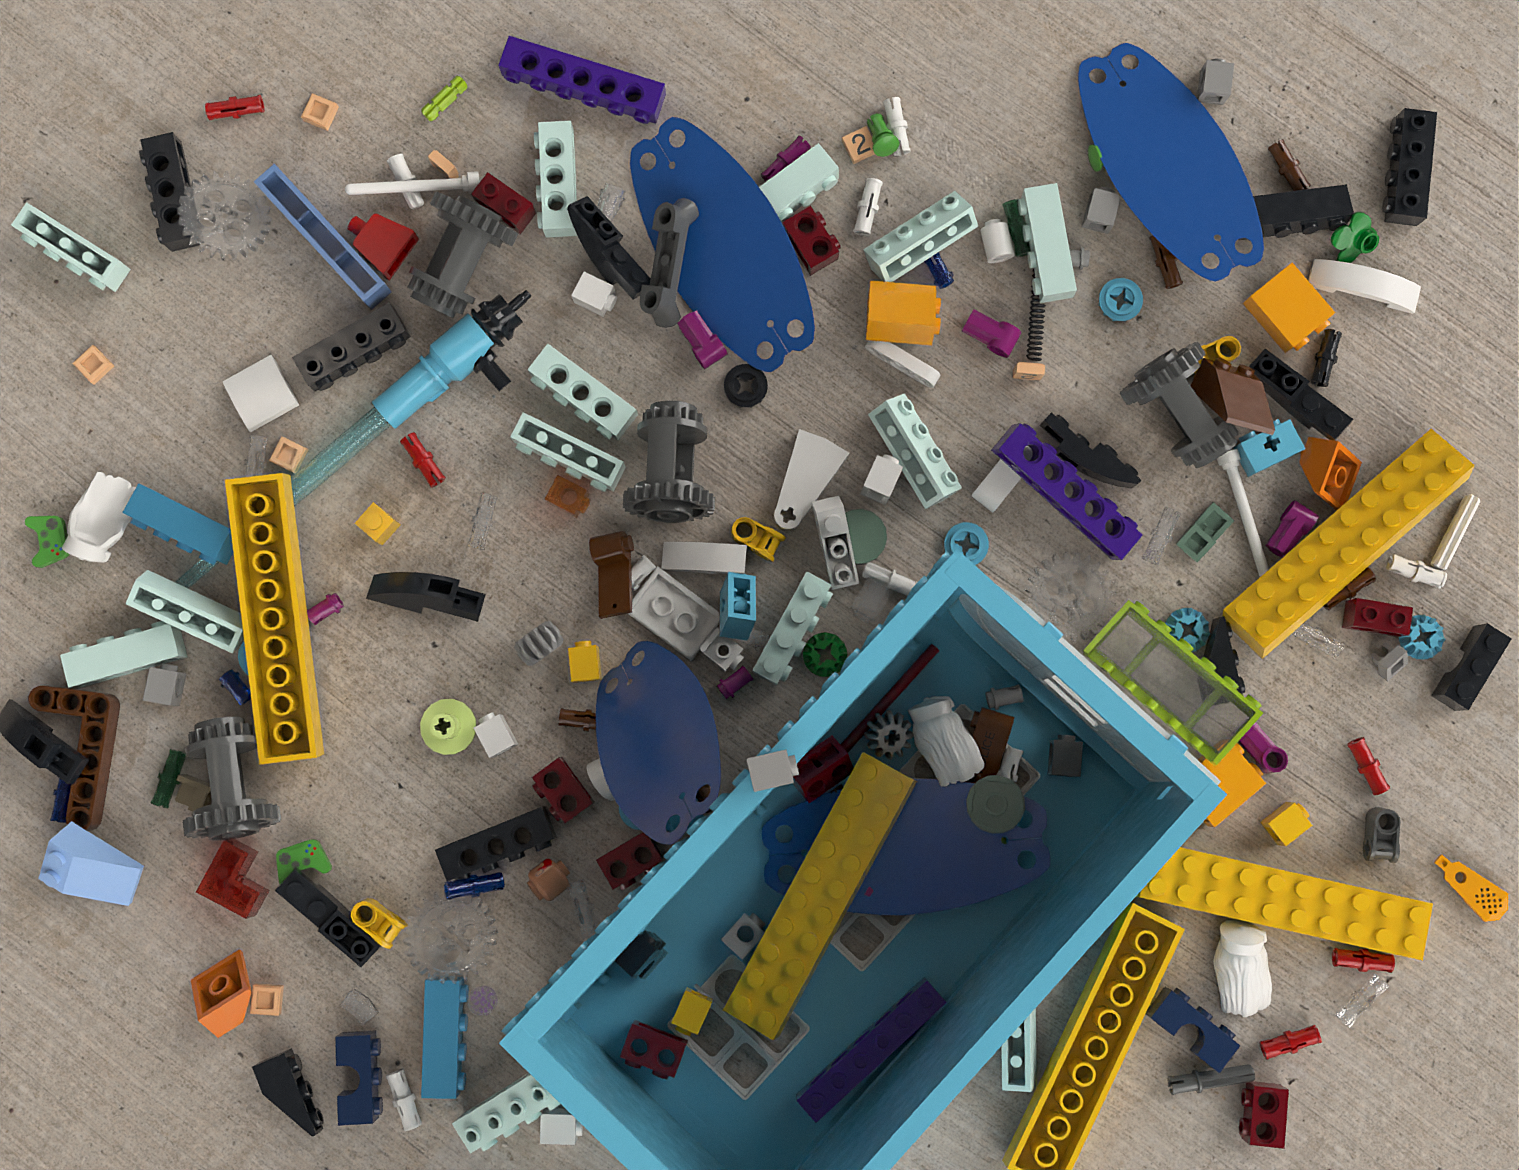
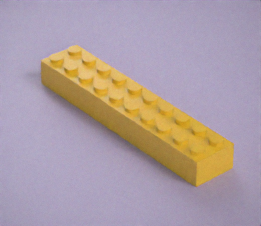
[1222,428,1475,659]
[225,473,324,765]
[723,752,917,1040]
[1137,847,1433,961]
[1002,902,1185,1170]

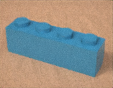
[122,483,233,565]
[421,976,469,1099]

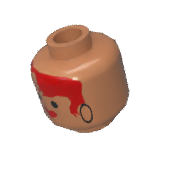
[527,858,570,901]

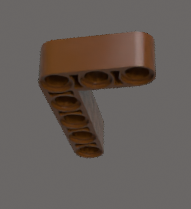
[28,686,120,831]

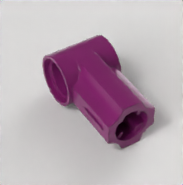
[962,309,1021,358]
[677,310,728,370]
[1265,500,1319,558]
[1236,722,1288,773]

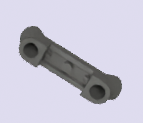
[640,198,699,328]

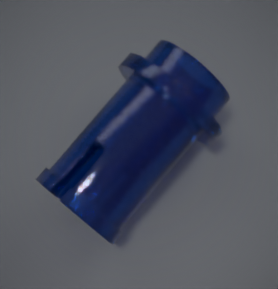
[924,252,954,289]
[219,669,251,706]

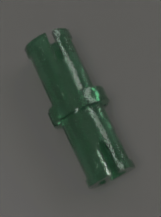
[1002,199,1031,257]
[150,749,186,808]

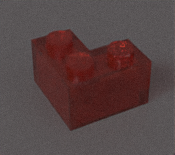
[196,839,270,919]

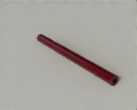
[840,643,940,753]

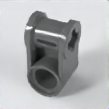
[1363,807,1401,863]

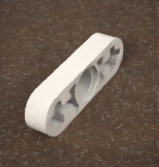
[865,340,941,388]

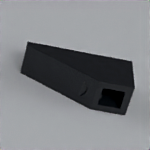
[1197,616,1245,706]
[252,1048,324,1137]

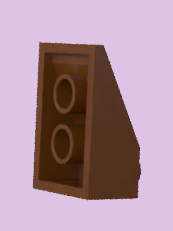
[1190,358,1275,435]

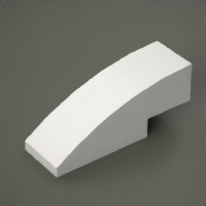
[661,542,747,574]

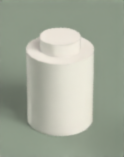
[980,219,1015,263]

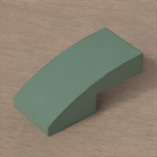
[1176,502,1235,562]

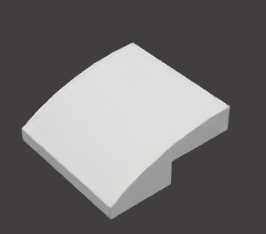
[222,355,299,432]

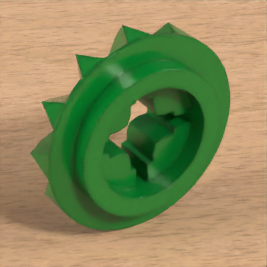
[803,632,848,677]

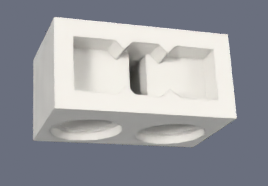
[860,454,903,505]

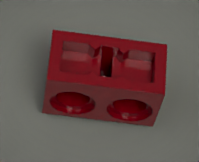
[471,172,536,235]
[782,205,841,276]
[1342,598,1413,637]
[793,735,854,803]
[531,757,595,823]
[596,832,664,891]
[620,1020,688,1080]
[1239,1081,1289,1149]

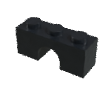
[1431,623,1512,711]
[614,930,668,979]

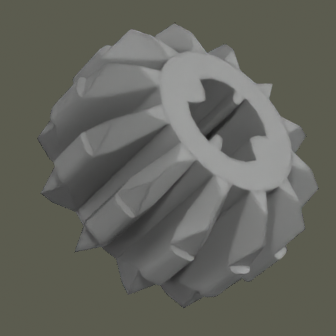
[514,621,564,666]
[864,710,914,760]

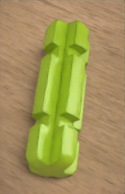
[421,76,468,122]

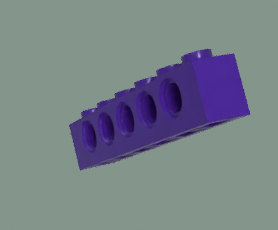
[498,36,666,124]
[991,423,1143,560]
[796,977,947,1123]

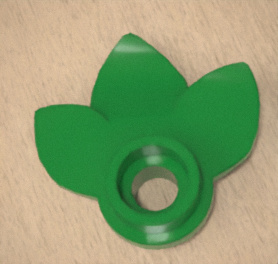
[1331,212,1379,263]

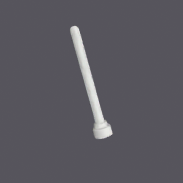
[345,171,480,195]
[1217,449,1269,577]

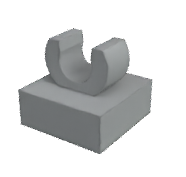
[1371,643,1408,682]

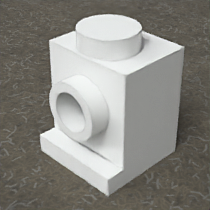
[699,627,744,672]

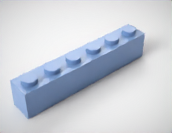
[254,163,392,310]

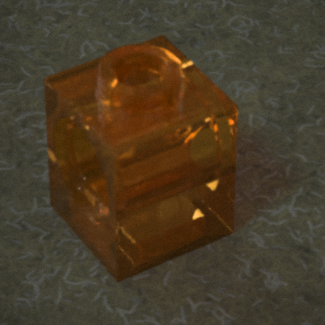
[545,475,591,518]

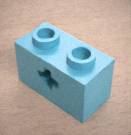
[1233,419,1305,477]
[720,572,756,641]

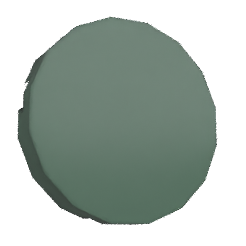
[845,509,887,565]
[966,775,1025,834]

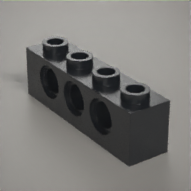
[139,132,204,252]
[435,806,557,884]

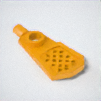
[1434,855,1508,922]

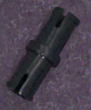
[1310,329,1342,387]

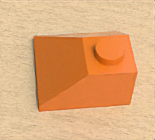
[1299,437,1362,511]
[191,949,252,1038]

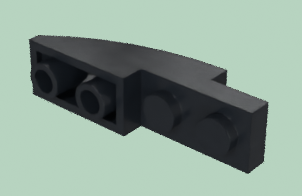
[567,196,651,300]
[1249,349,1353,441]
[1040,412,1141,488]
[366,572,486,622]
[0,699,89,784]
[275,867,381,967]

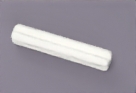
[1431,494,1480,571]

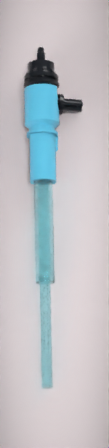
[175,290,531,589]

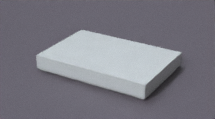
[628,566,720,661]

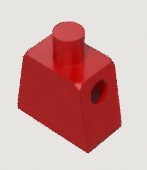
[347,213,419,281]

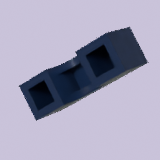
[1145,986,1240,1073]
[335,1030,383,1126]

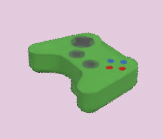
[25,516,69,568]
[276,839,332,884]

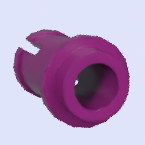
[307,593,344,625]
[717,665,754,699]

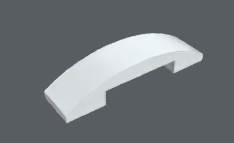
[1308,259,1421,314]

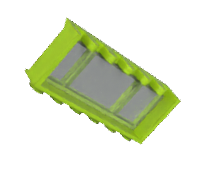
[1083,600,1263,766]

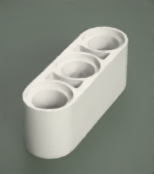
[971,446,1032,513]

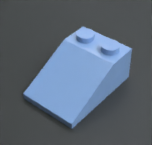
[38,821,144,906]

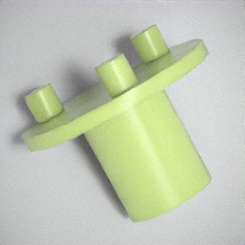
[420,699,476,755]

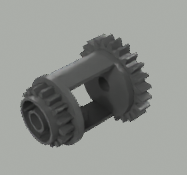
[407,192,518,318]
[1119,342,1239,468]
[623,400,715,523]
[182,717,281,841]

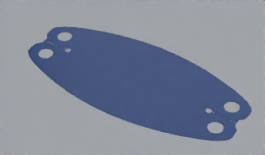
[1078,43,1264,282]
[630,117,815,372]
[596,641,721,845]
[762,779,1050,915]

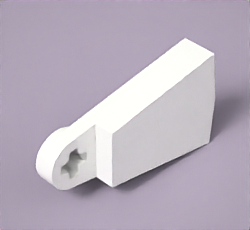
[774,429,849,530]

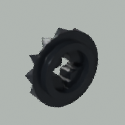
[724,364,768,408]

